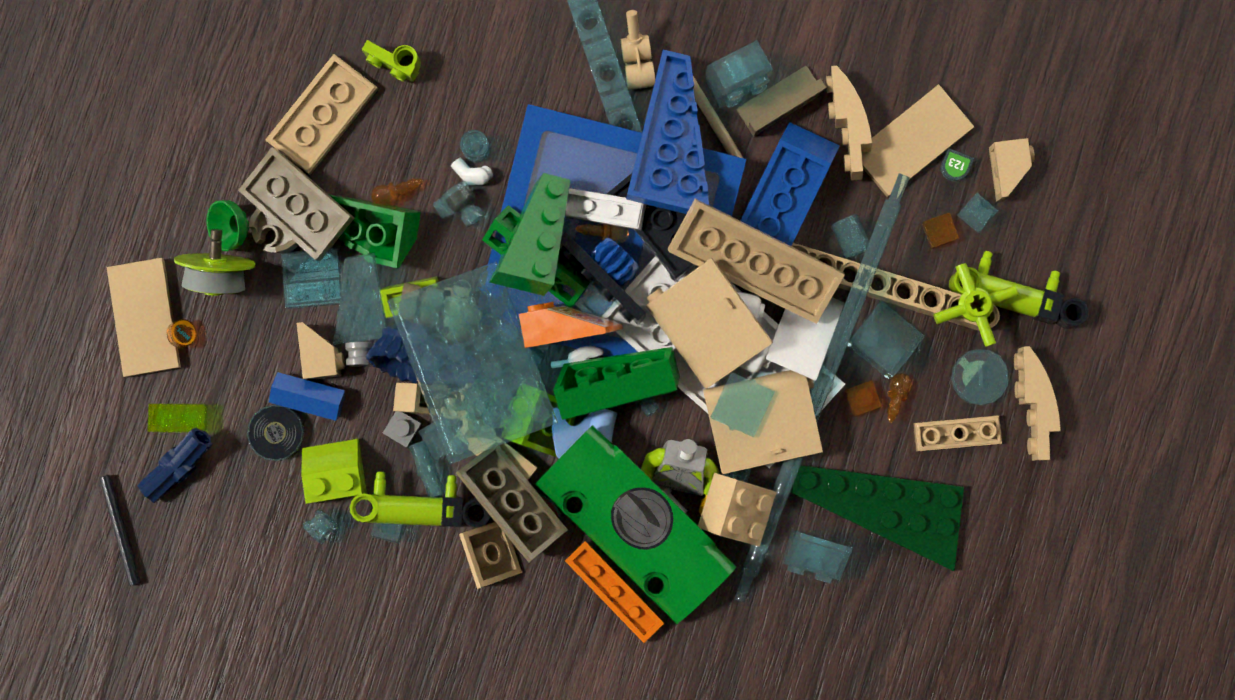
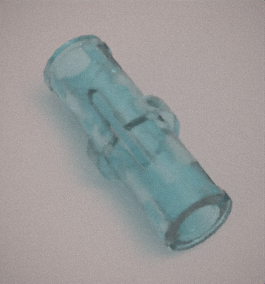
[409,440,445,497]

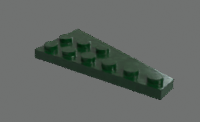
[791,465,964,571]

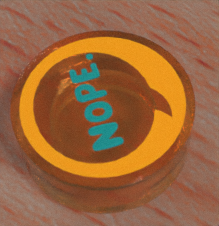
[166,319,197,348]

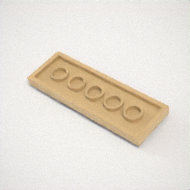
[668,198,845,324]

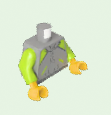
[641,439,719,515]

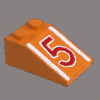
[519,302,623,348]

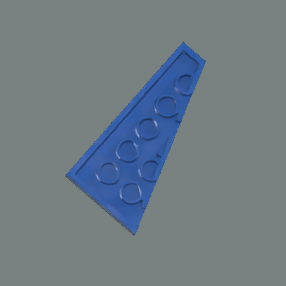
[626,50,709,214]

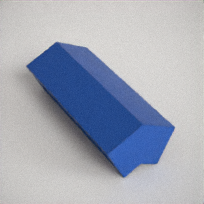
[269,372,345,421]

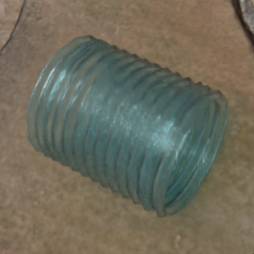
[831,214,873,259]

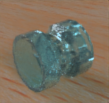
[460,130,490,163]

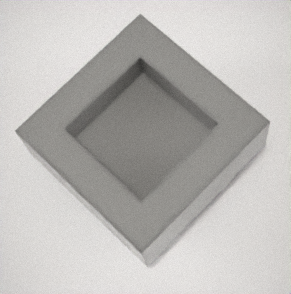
[383,411,422,448]

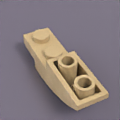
[826,66,872,180]
[1014,346,1061,461]

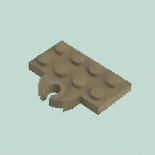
[238,147,354,261]

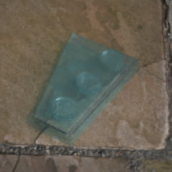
[333,253,388,345]

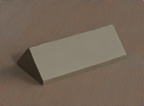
[456,442,568,562]

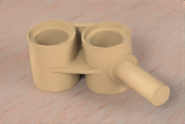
[621,10,655,90]

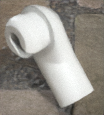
[451,157,493,185]

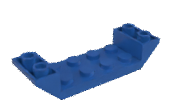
[741,123,840,246]

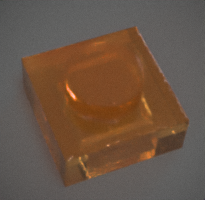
[844,380,882,416]

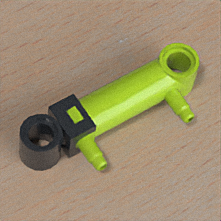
[949,251,1089,329]
[350,472,490,528]

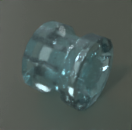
[302,508,339,544]

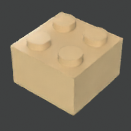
[698,473,776,547]

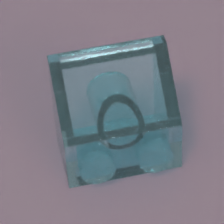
[845,300,924,379]
[782,530,852,584]

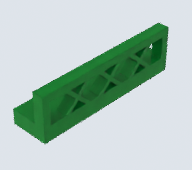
[482,205,593,308]

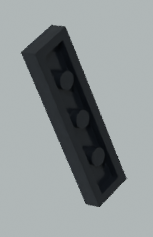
[559,232,646,325]

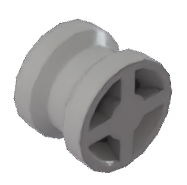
[345,342,374,367]

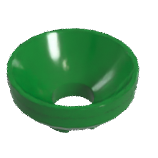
[206,200,250,251]

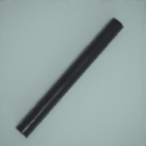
[99,475,141,586]

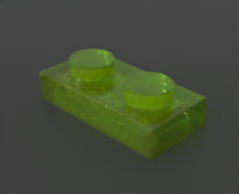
[147,404,207,433]

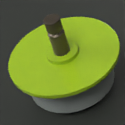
[174,229,255,296]

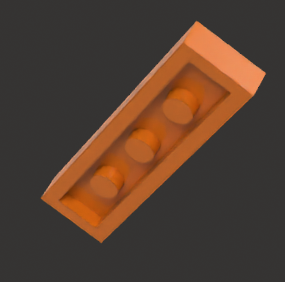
[565,541,664,643]

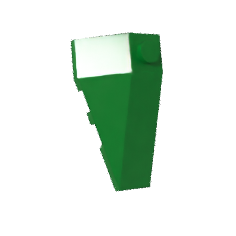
[328,194,421,268]

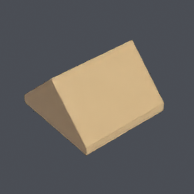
[459,522,522,589]

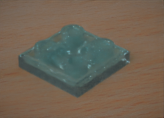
[281,248,342,309]

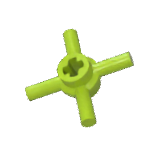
[933,263,1018,347]

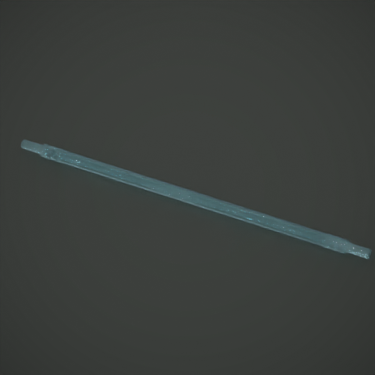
[734,173,910,603]

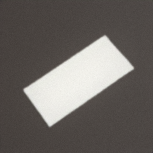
[766,297,844,381]

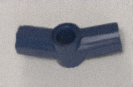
[137,428,212,503]

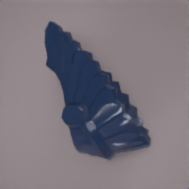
[366,320,482,388]

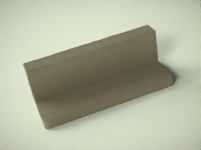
[737,66,827,137]

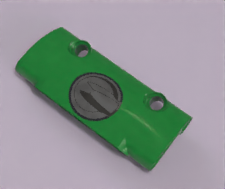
[536,425,737,624]

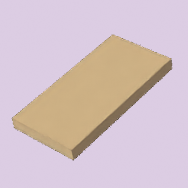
[266,54,378,175]
[862,84,974,197]
[107,258,181,377]

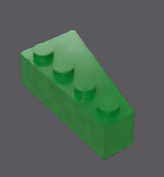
[489,173,570,296]
[553,347,680,420]

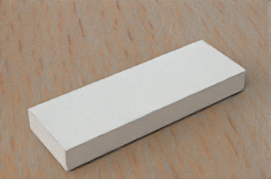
[565,188,646,230]

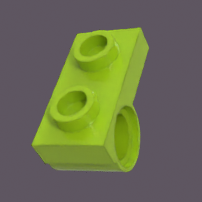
[362,40,421,82]

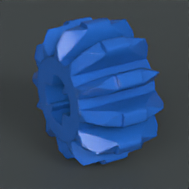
[591,238,638,286]

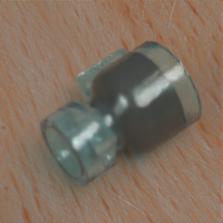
[433,181,485,227]

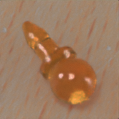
[371,178,423,205]
[576,224,629,244]
[887,373,912,423]

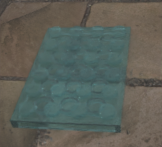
[387,261,558,464]

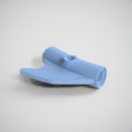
[552,408,617,459]

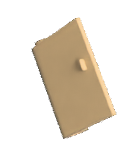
[645,258,773,389]
[703,370,823,474]

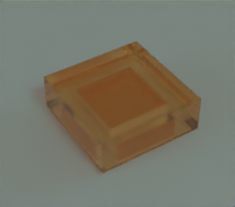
[922,212,959,249]

